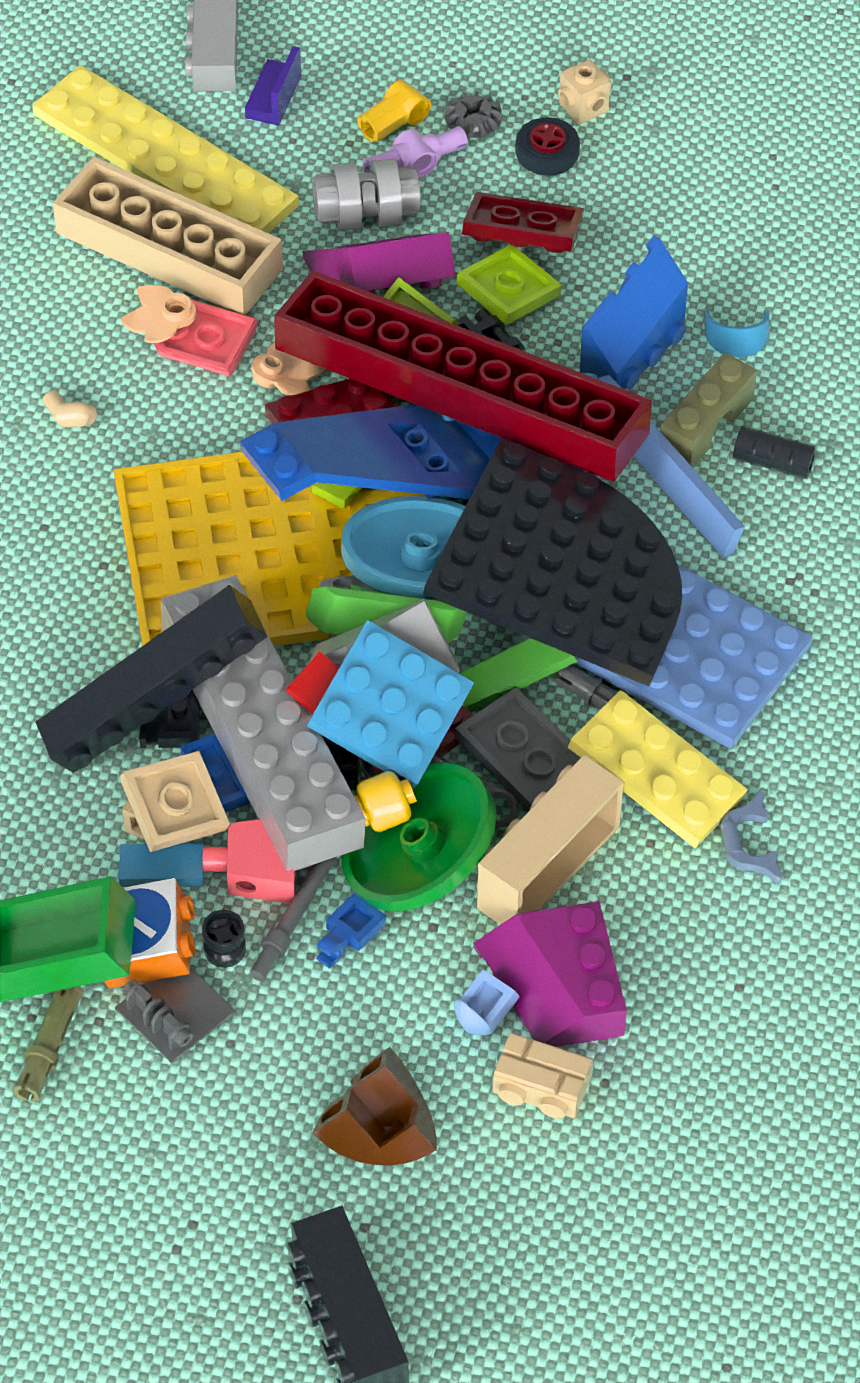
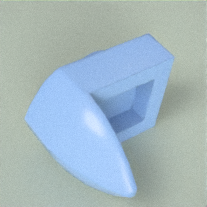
[454,969,520,1036]

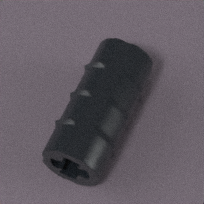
[733,426,817,479]

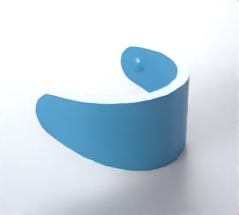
[704,310,770,358]

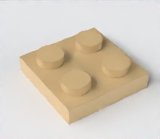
[120,751,230,852]

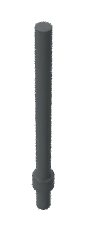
[249,792,357,981]

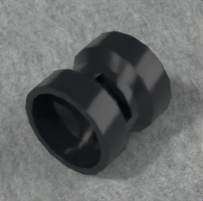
[202,909,246,968]

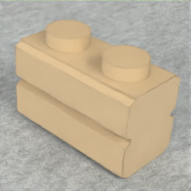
[493,1033,593,1119]

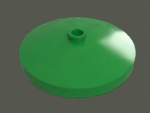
[342,763,496,911]

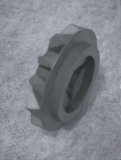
[445,91,502,138]

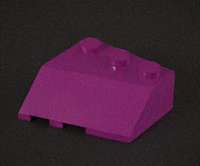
[302,232,455,294]
[473,901,627,1047]

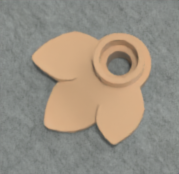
[121,285,196,343]
[251,343,325,396]

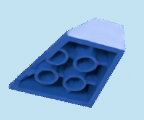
[580,236,688,390]

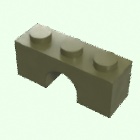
[660,353,757,468]

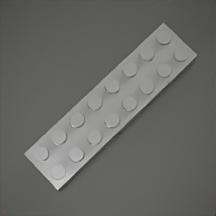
[161,575,366,871]

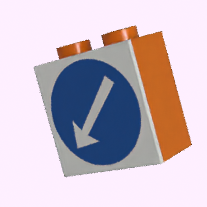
[104,878,195,989]

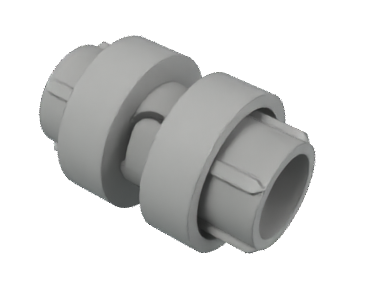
[312,159,420,231]

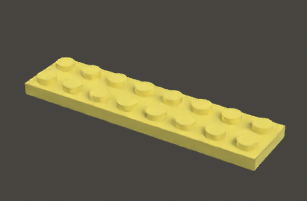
[32,65,299,233]

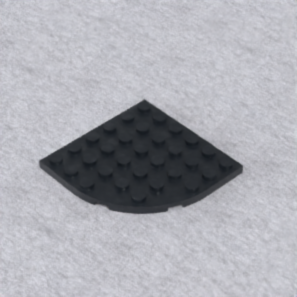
[423,437,682,687]

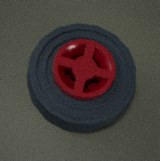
[515,117,580,176]

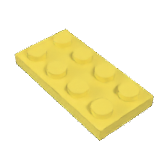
[568,690,748,848]

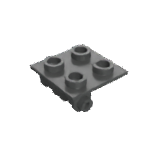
[115,967,236,1064]

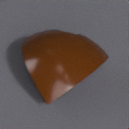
[313,1047,437,1165]

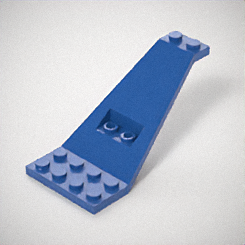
[240,404,585,501]

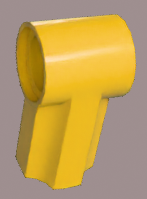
[357,79,431,143]

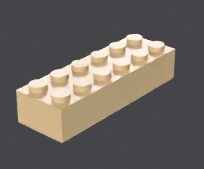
[53,156,283,315]

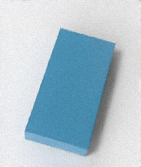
[119,844,204,887]

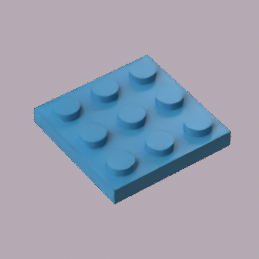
[306,620,474,789]

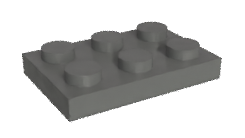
[454,687,580,812]

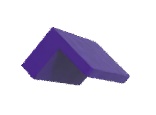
[245,46,301,126]

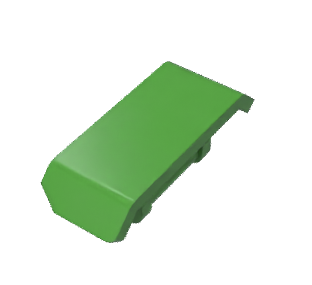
[306,584,468,643]

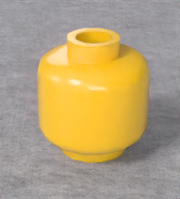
[354,771,417,832]

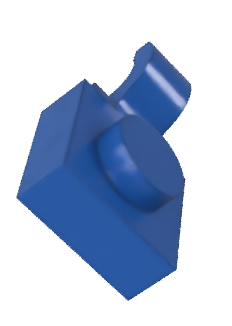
[316,893,386,969]

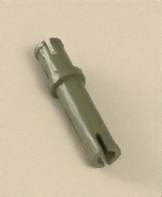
[13,986,83,1102]

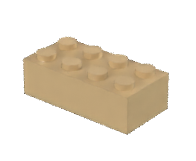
[476,755,624,925]

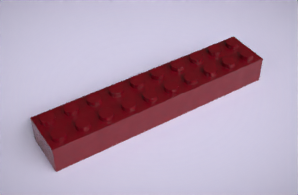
[274,270,652,482]

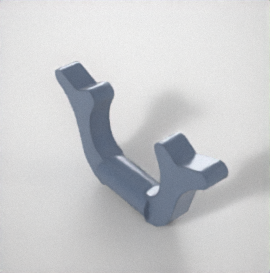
[720,791,783,884]

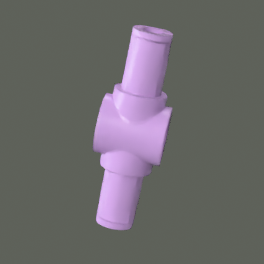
[362,126,467,178]

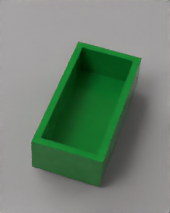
[0,876,136,1002]

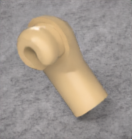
[42,390,97,428]

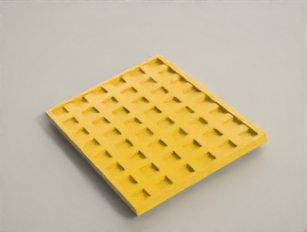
[113,442,438,646]

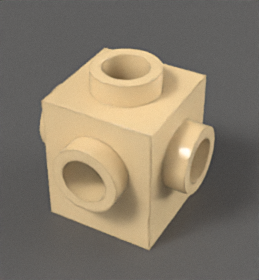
[558,59,612,125]

